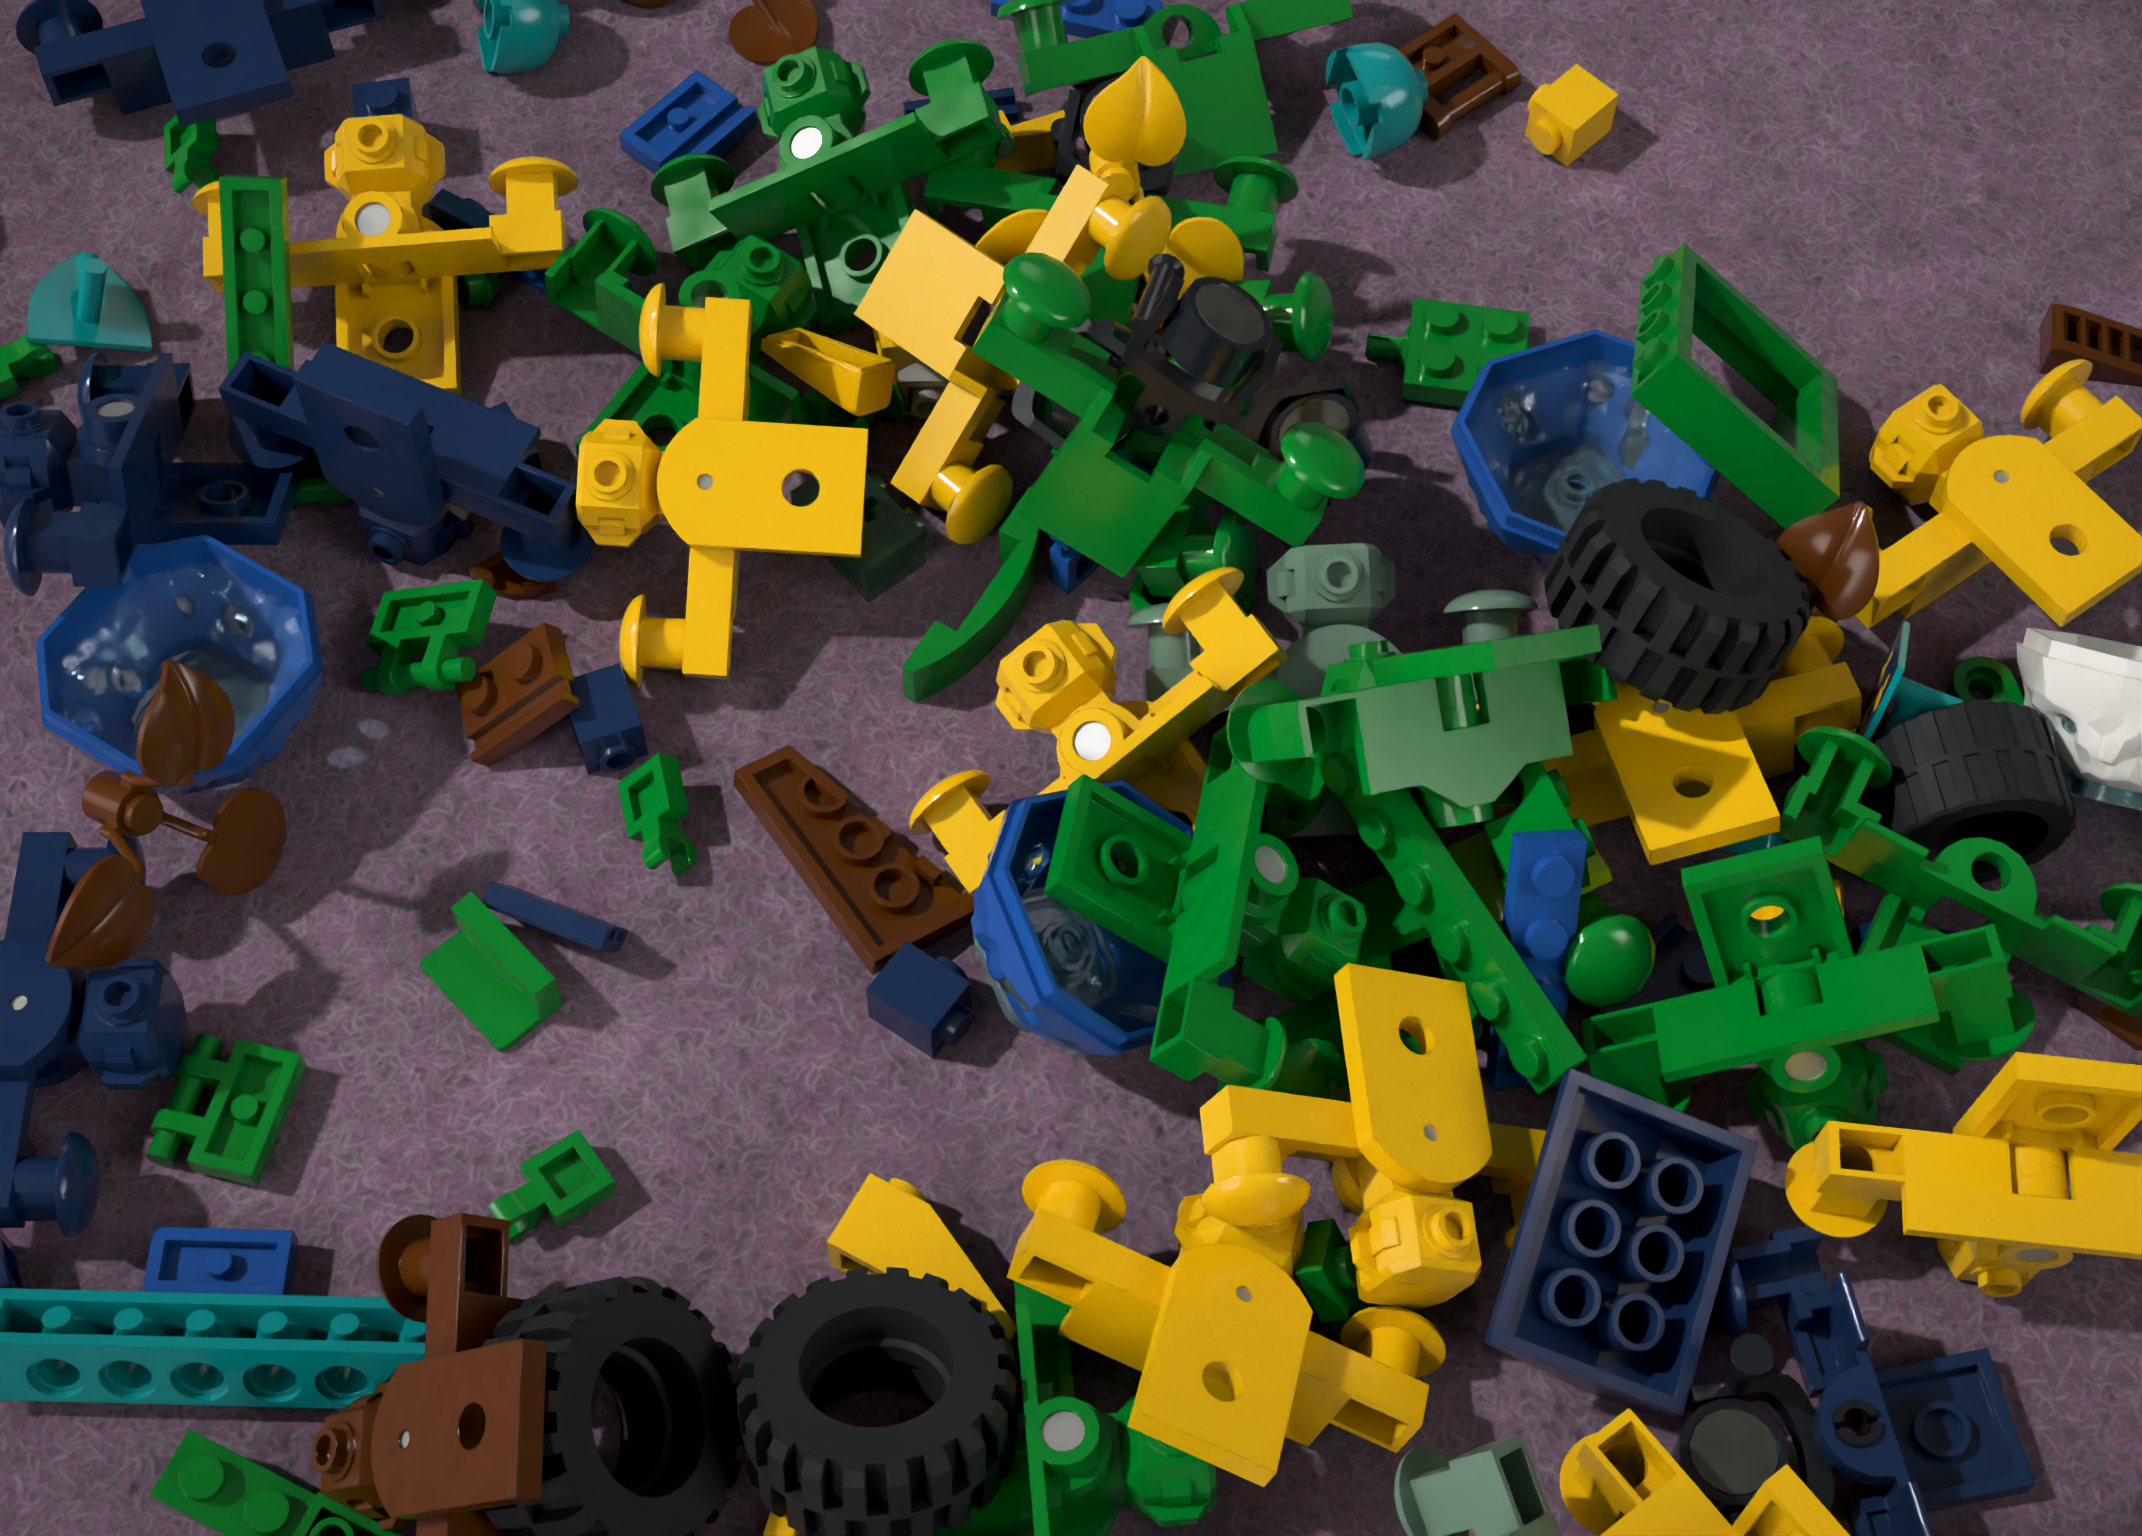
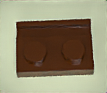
[455,622,580,767]

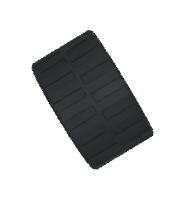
[1859,700,2077,884]

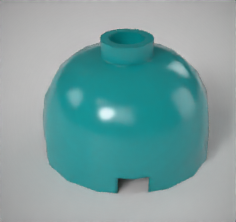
[477,0,569,75]
[1325,42,1428,160]

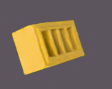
[761,327,896,417]

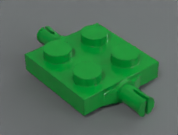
[1365,298,1531,414]

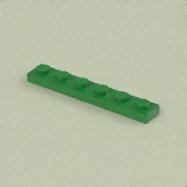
[1314,748,1588,1095]

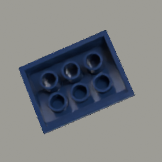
[1484,1068,1758,1416]

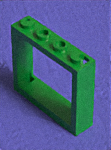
[1630,243,1840,530]

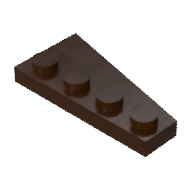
[733,745,974,975]

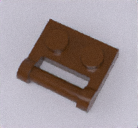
[1398,13,1521,141]

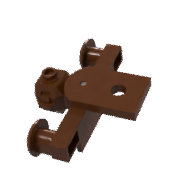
[311,1213,547,1536]

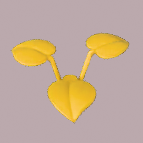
[975,56,1244,300]

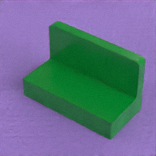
[420,891,563,1052]

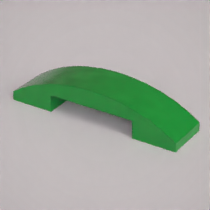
[902,486,1041,703]

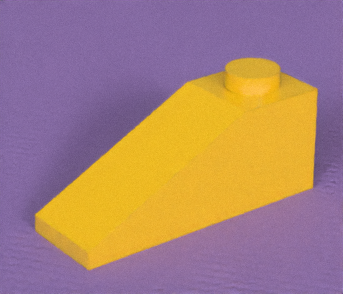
[827,1173,1018,1356]

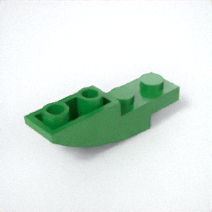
[150,1429,403,1536]

